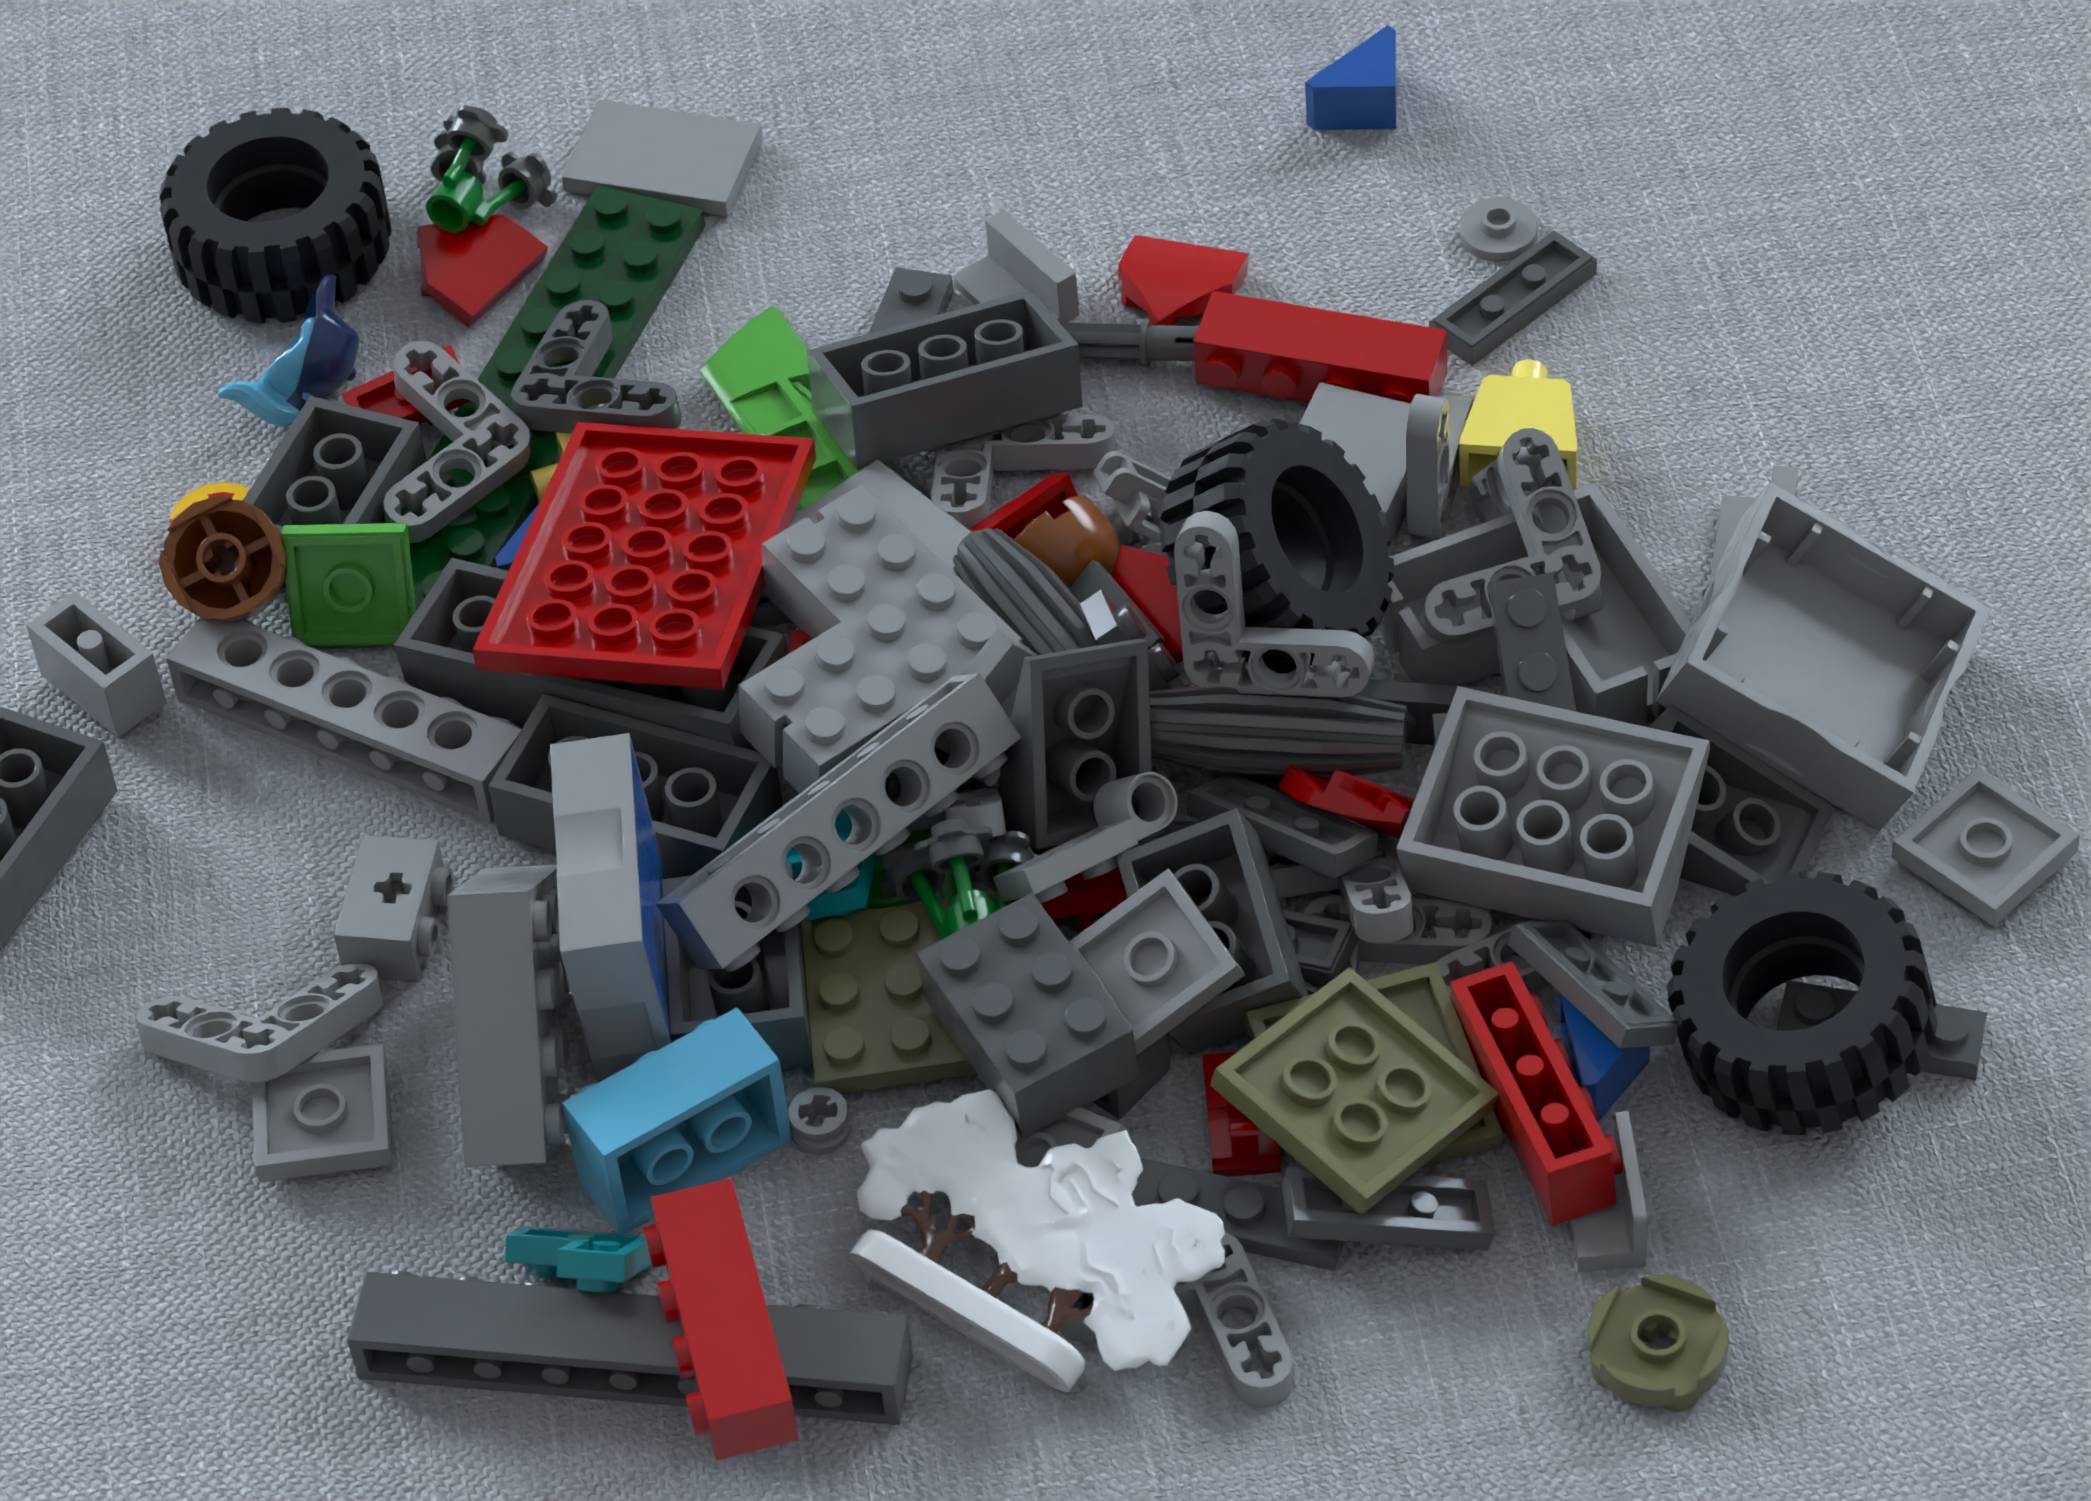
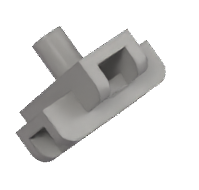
[1093,451,1171,545]

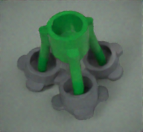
[426,105,556,232]
[880,818,1038,940]

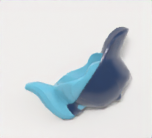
[218,274,360,426]

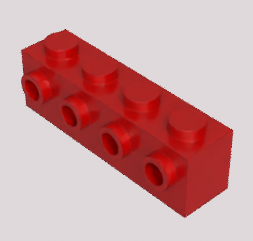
[1193,291,1447,404]
[1450,961,1623,1226]
[643,1178,799,1461]

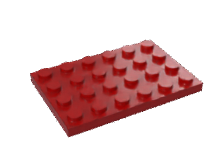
[473,422,816,689]

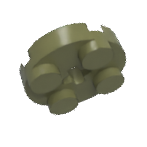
[1588,1275,1729,1412]

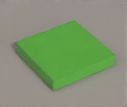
[280,523,416,647]

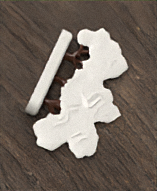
[849,1089,1225,1393]

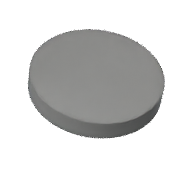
[1459,198,1538,261]

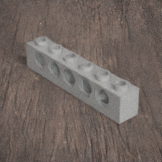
[166,617,522,823]
[656,673,1022,972]

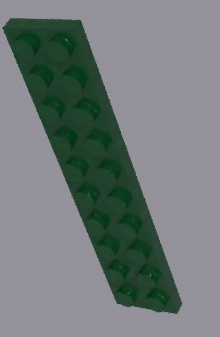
[400,185,706,611]

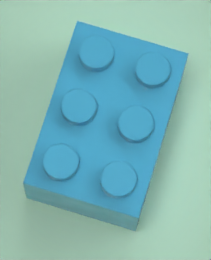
[562,1007,792,1234]

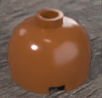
[1015,495,1120,589]
[159,496,287,623]

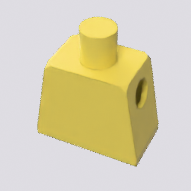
[1459,359,1577,490]

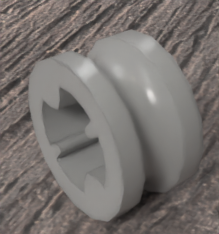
[788,1087,851,1155]

